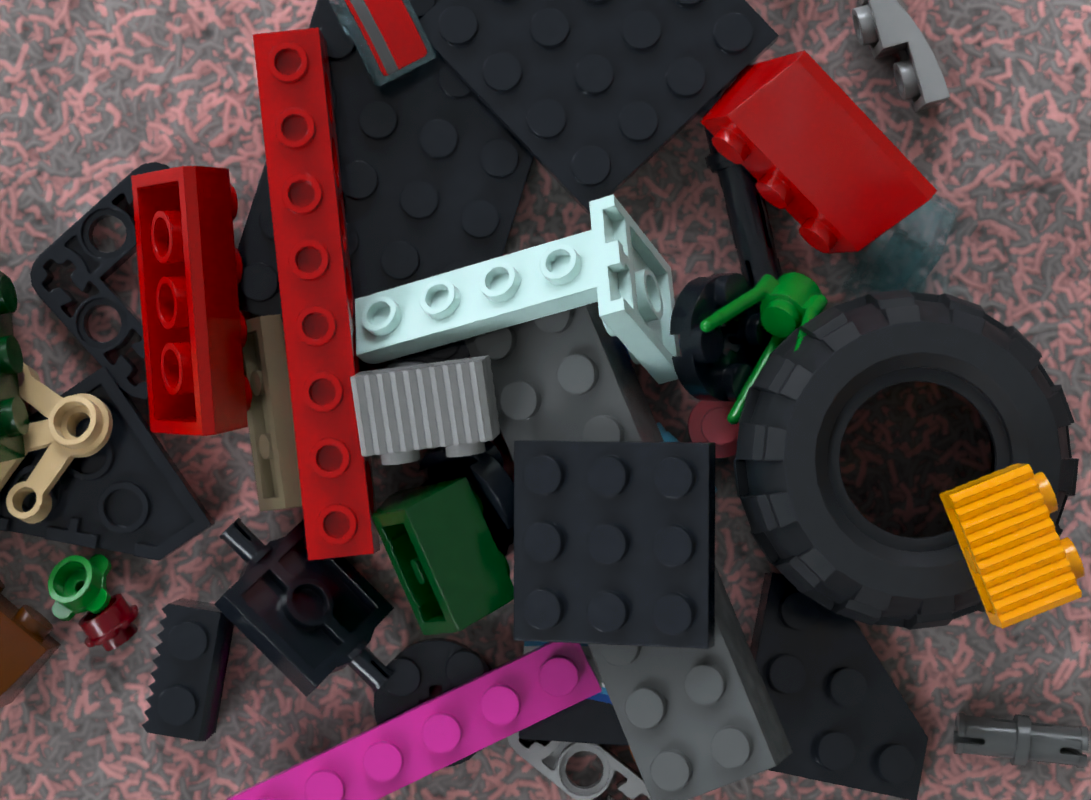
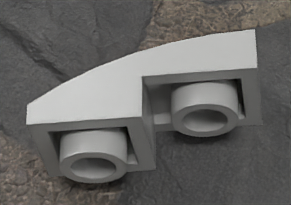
[852,0,950,113]

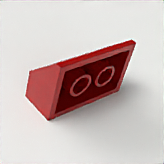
[700,50,937,254]

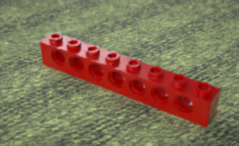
[253,27,380,561]

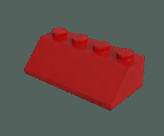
[131,166,252,436]

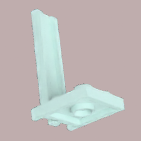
[355,194,680,384]

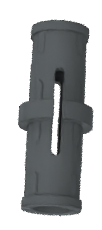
[953,713,1089,768]

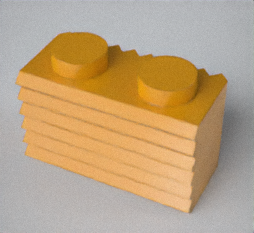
[939,463,1085,629]

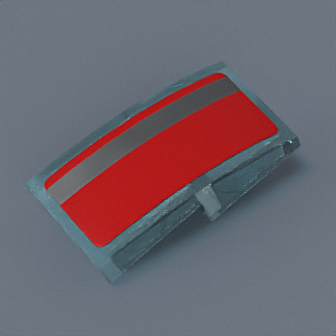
[329,0,436,86]

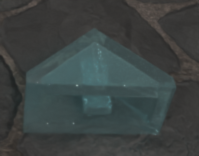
[841,194,958,297]

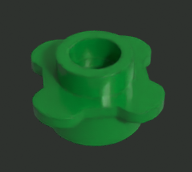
[48,554,111,621]

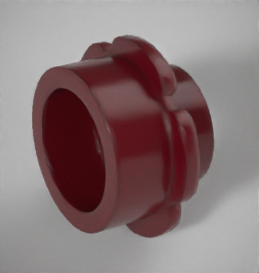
[78,594,139,651]

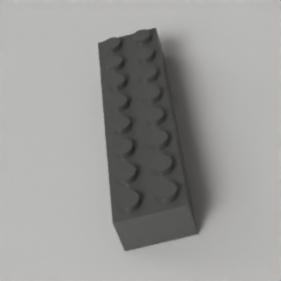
[464,302,793,800]

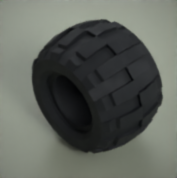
[733,289,1079,630]

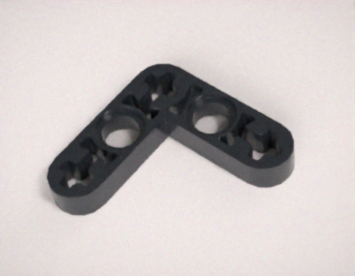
[30,162,170,400]

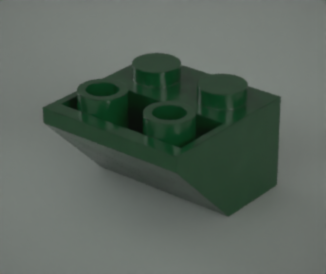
[371,477,514,635]

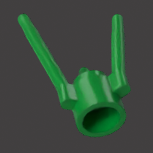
[700,272,828,425]

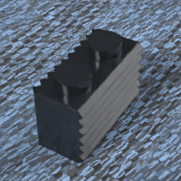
[142,598,234,741]

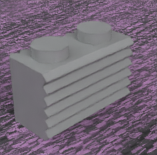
[350,355,500,465]

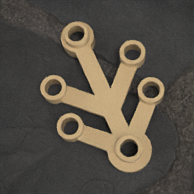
[0,362,113,524]

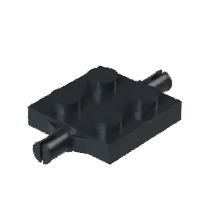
[214,518,394,697]

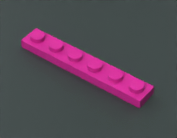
[226,642,602,800]

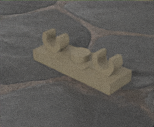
[242,314,302,512]

